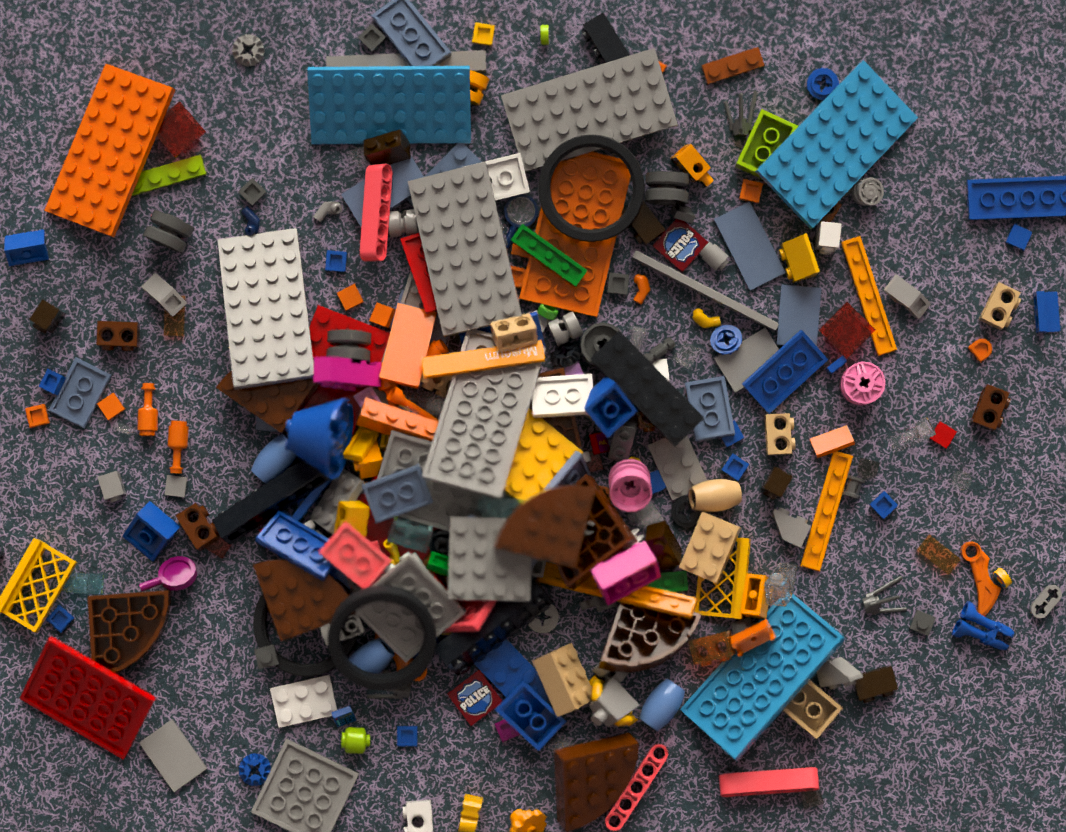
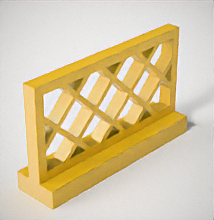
[0,538,78,633]
[694,538,751,619]

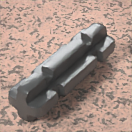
[644,337,675,363]

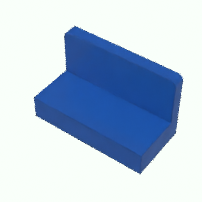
[4,230,49,266]
[1033,291,1060,333]

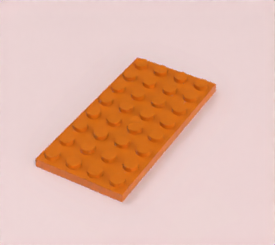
[44,63,175,238]
[519,152,631,318]

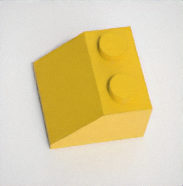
[779,233,820,283]

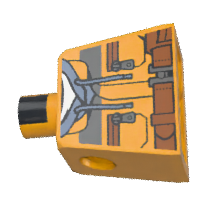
[670,144,714,188]

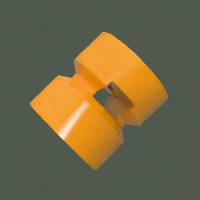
[470,70,490,106]

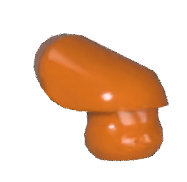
[633,274,650,305]

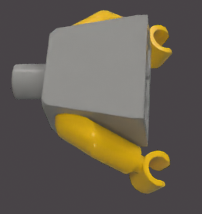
[589,674,639,727]

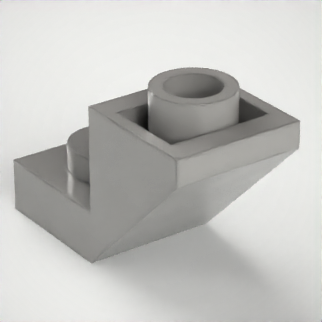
[141,273,187,317]
[884,275,931,319]

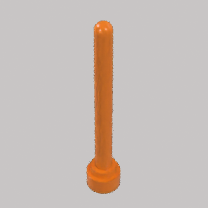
[387,386,439,421]

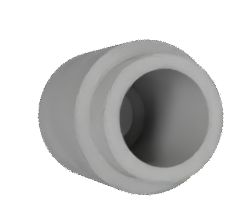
[699,242,729,271]

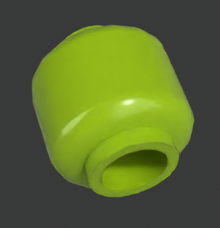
[341,727,370,754]

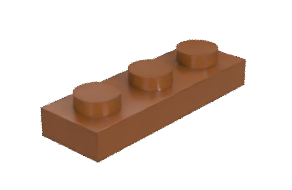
[701,47,765,85]

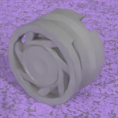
[852,177,884,206]

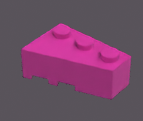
[313,357,381,392]

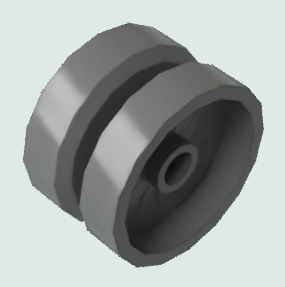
[644,171,690,206]
[143,210,195,254]
[580,322,619,367]
[326,330,372,363]

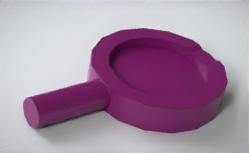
[139,556,197,592]

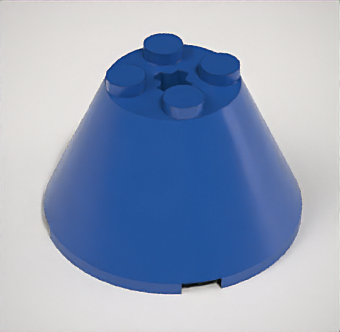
[285,398,354,479]

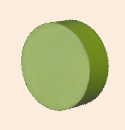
[540,25,549,45]

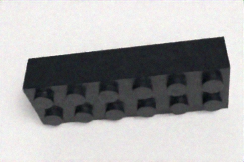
[590,330,704,447]
[435,574,554,676]

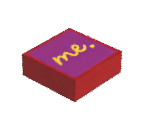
[589,432,610,455]

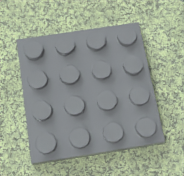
[448,517,531,601]
[355,553,466,662]
[251,738,359,832]

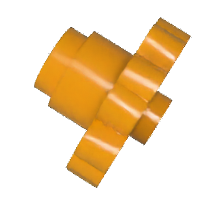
[509,809,547,832]

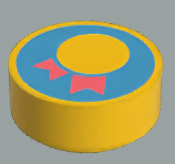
[993,568,1012,588]

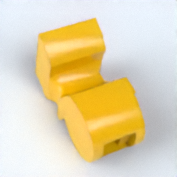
[458,794,483,832]

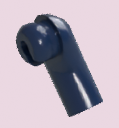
[241,206,260,236]

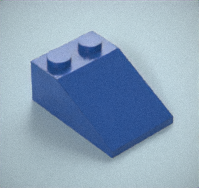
[495,680,567,751]

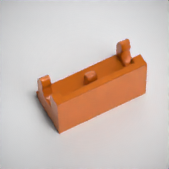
[731,619,776,657]

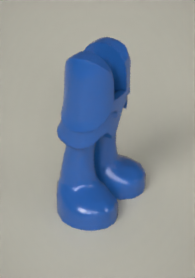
[952,601,1015,650]

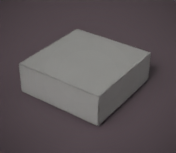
[165,475,188,497]

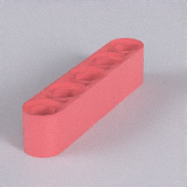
[360,164,393,262]
[605,744,668,831]
[719,768,820,797]

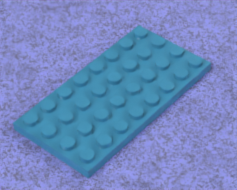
[755,60,918,229]
[307,66,471,144]
[680,589,846,761]

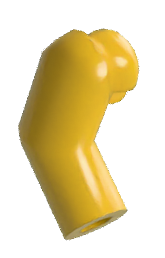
[692,308,721,328]
[384,539,400,566]

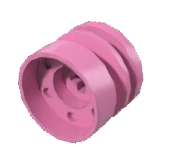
[840,362,885,406]
[608,459,652,512]

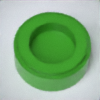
[537,304,559,320]

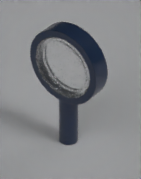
[504,194,538,249]

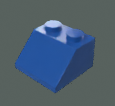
[584,376,637,438]
[122,501,181,562]

